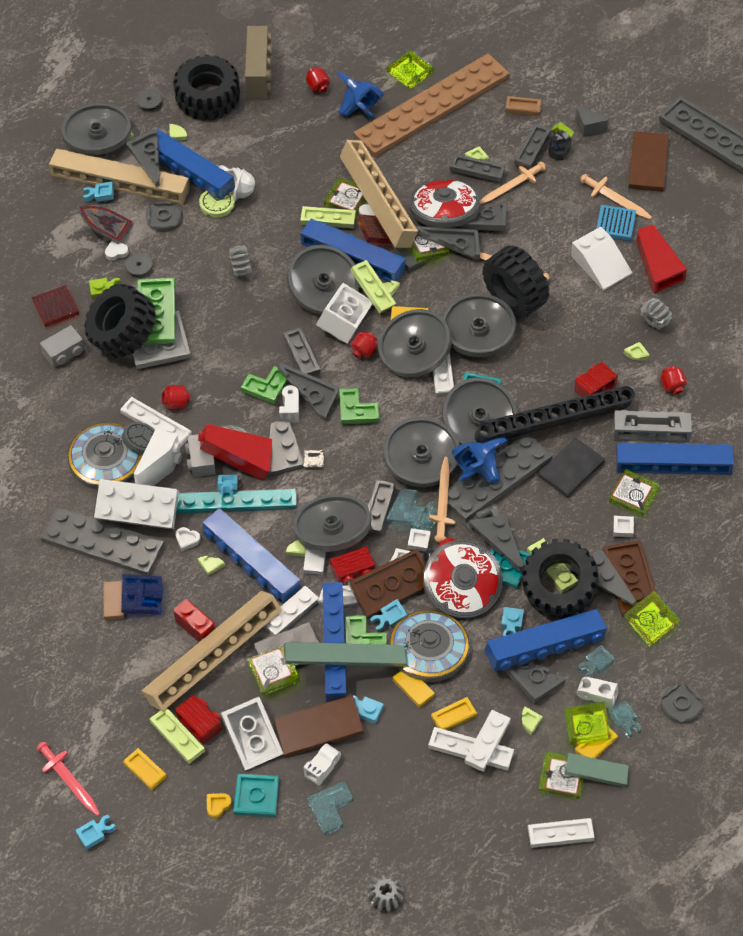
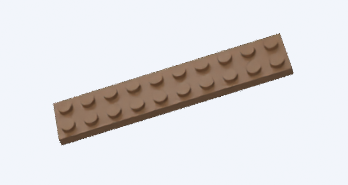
[354,54,510,157]

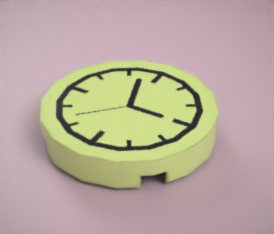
[199,190,235,218]

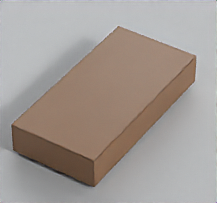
[505,96,541,116]
[103,581,124,620]

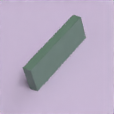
[564,753,628,787]

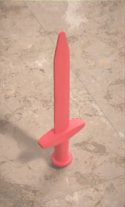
[37,742,100,815]

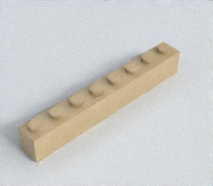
[340,140,418,248]
[49,149,190,205]
[141,591,282,711]

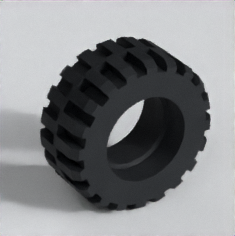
[173,55,240,120]
[482,246,550,318]
[84,284,156,358]
[522,539,599,619]

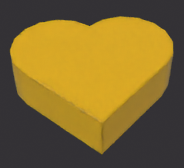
[207,793,231,819]

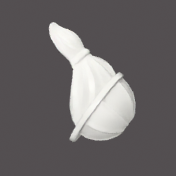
[216,165,255,201]

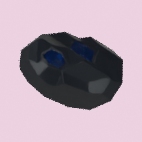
[548,130,571,160]

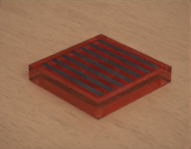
[356,214,393,244]
[32,285,79,327]

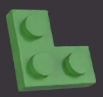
[241,366,288,404]
[340,388,379,424]
[346,615,386,645]

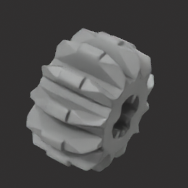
[229,245,252,276]
[640,298,672,330]
[368,874,404,913]

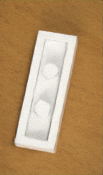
[263,586,319,636]
[465,710,511,772]
[528,818,594,848]

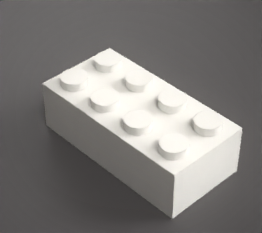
[94,479,179,530]

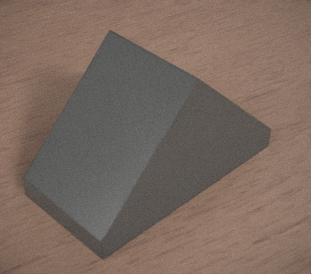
[576,105,609,137]

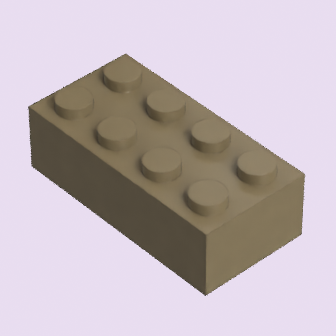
[245,26,272,100]

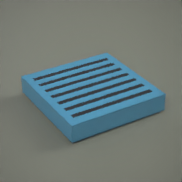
[596,205,636,241]

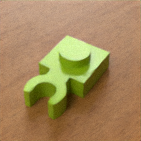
[89,278,121,299]

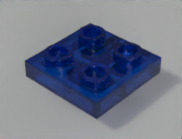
[121,574,163,615]

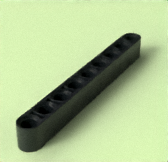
[474,386,635,443]

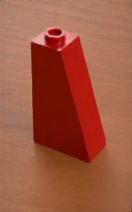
[636,224,687,294]
[198,424,273,480]

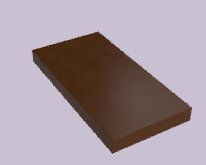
[628,131,669,191]
[602,540,661,617]
[348,548,426,618]
[274,695,364,757]

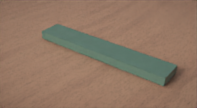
[284,642,406,666]

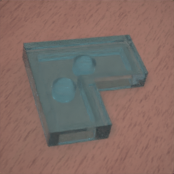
[386,489,428,526]
[307,781,354,835]

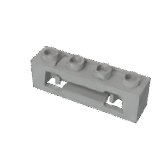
[613,410,692,443]

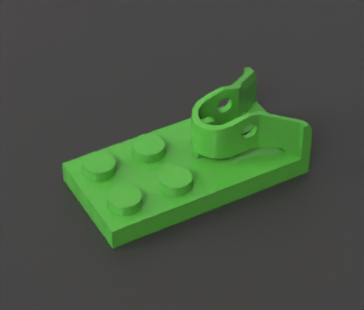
[138,278,176,345]

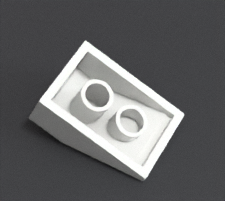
[571,227,633,291]
[316,283,373,344]
[134,428,182,486]
[220,697,283,770]

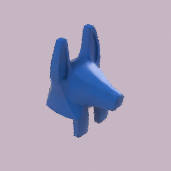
[337,71,384,119]
[452,438,507,484]

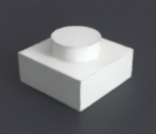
[613,516,634,537]
[408,528,431,551]

